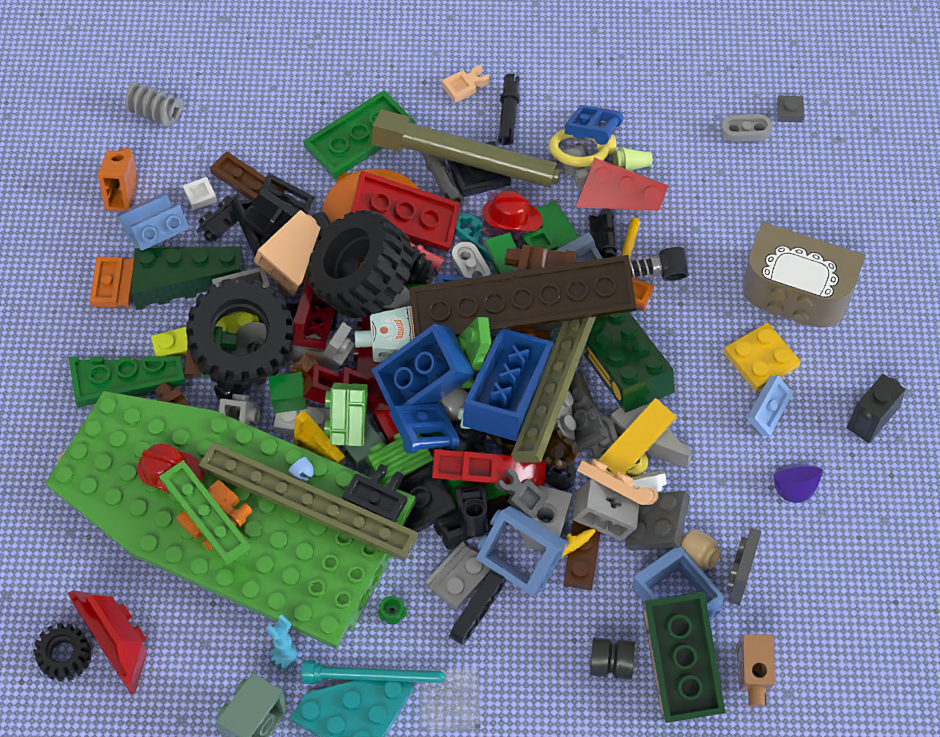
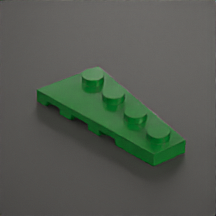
[69,356,186,408]

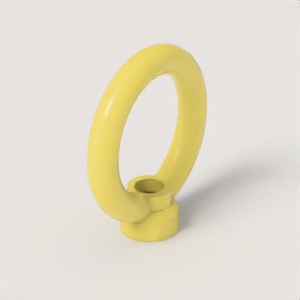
[549,129,616,167]

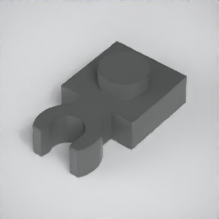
[495,469,548,518]

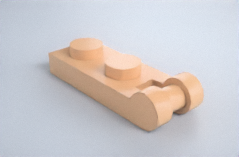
[577,458,658,505]

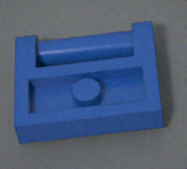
[565,105,623,145]
[389,403,459,453]

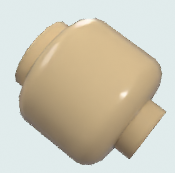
[680,529,721,571]

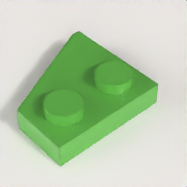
[457,317,491,389]

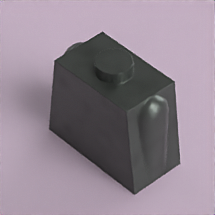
[846,374,906,444]

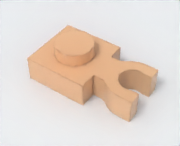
[442,65,490,103]

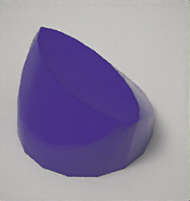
[773,463,823,503]

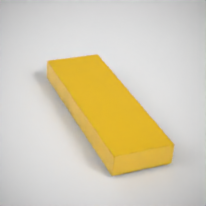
[599,398,677,475]

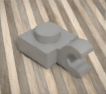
[560,145,590,189]

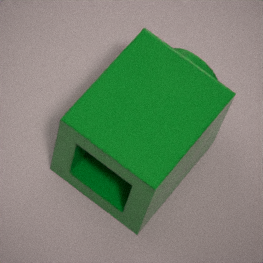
[268,372,307,414]

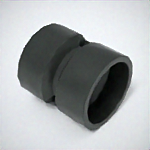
[590,637,635,680]

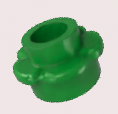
[378,596,407,625]

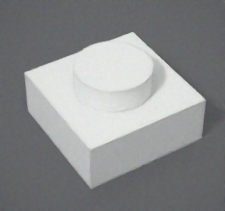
[183,177,217,211]

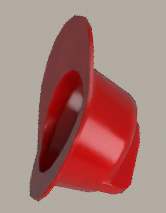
[482,190,542,232]
[137,443,204,493]

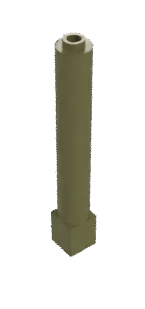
[371,109,561,188]

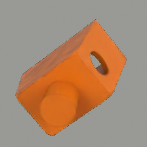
[98,148,137,211]

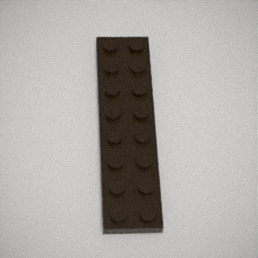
[409,255,637,337]

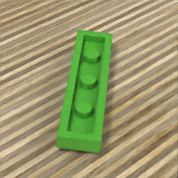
[159,460,251,566]

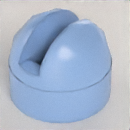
[288,457,314,482]

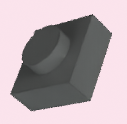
[777,95,804,123]

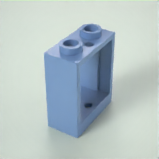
[476,505,569,596]
[632,546,724,620]

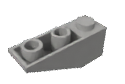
[610,404,692,469]

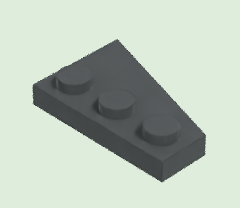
[568,371,609,453]

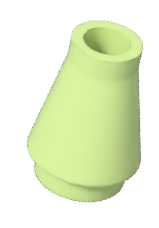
[613,147,652,171]

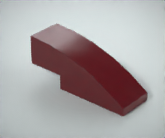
[302,364,390,410]

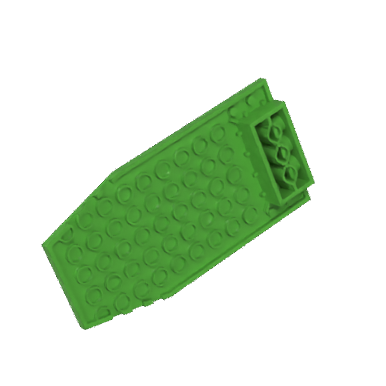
[45,391,416,649]

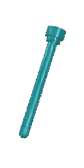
[302,660,446,684]

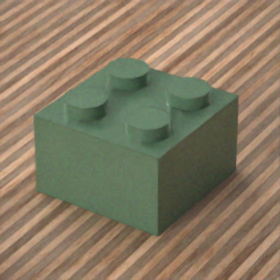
[216,672,288,737]

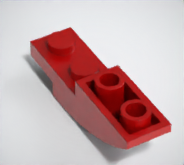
[432,449,546,488]

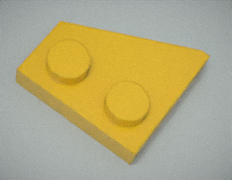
[293,410,345,466]

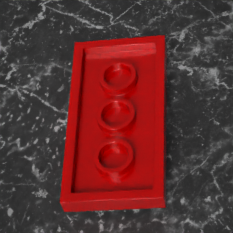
[350,171,461,252]

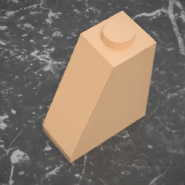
[254,210,321,297]

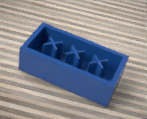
[463,329,554,441]

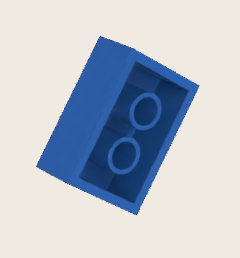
[372,324,475,410]

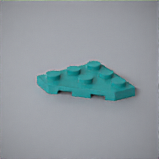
[290,680,414,737]

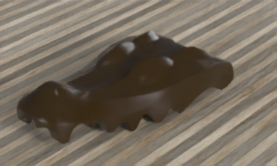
[487,424,579,469]

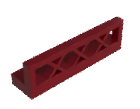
[292,276,336,350]

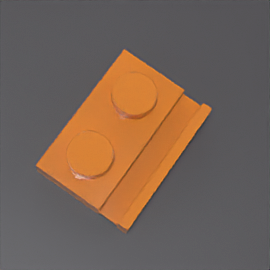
[89,256,134,308]

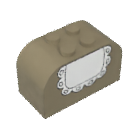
[743,222,866,328]

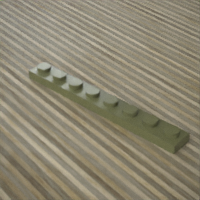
[511,317,596,462]
[199,442,418,561]

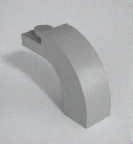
[288,319,355,370]

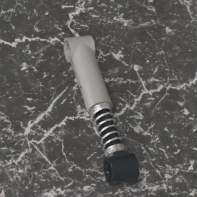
[512,247,689,281]

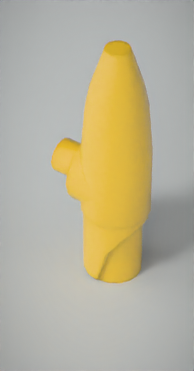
[561,528,596,558]

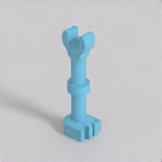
[266,614,298,673]

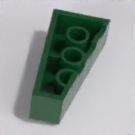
[131,246,245,310]

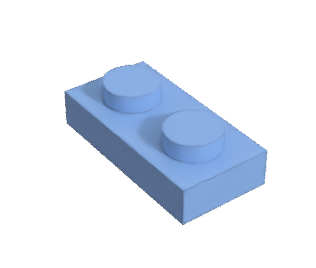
[747,375,793,436]

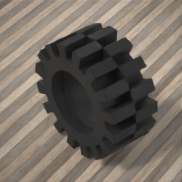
[33,623,91,682]

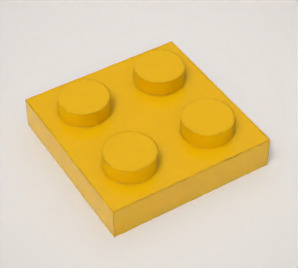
[723,322,801,392]

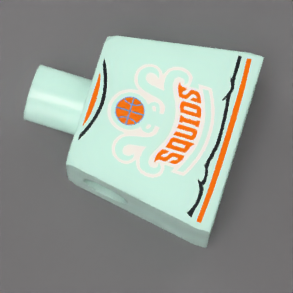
[354,306,415,362]

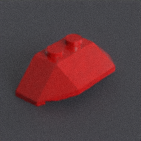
[67,590,147,695]

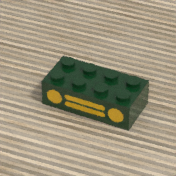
[582,312,675,413]
[641,591,726,723]

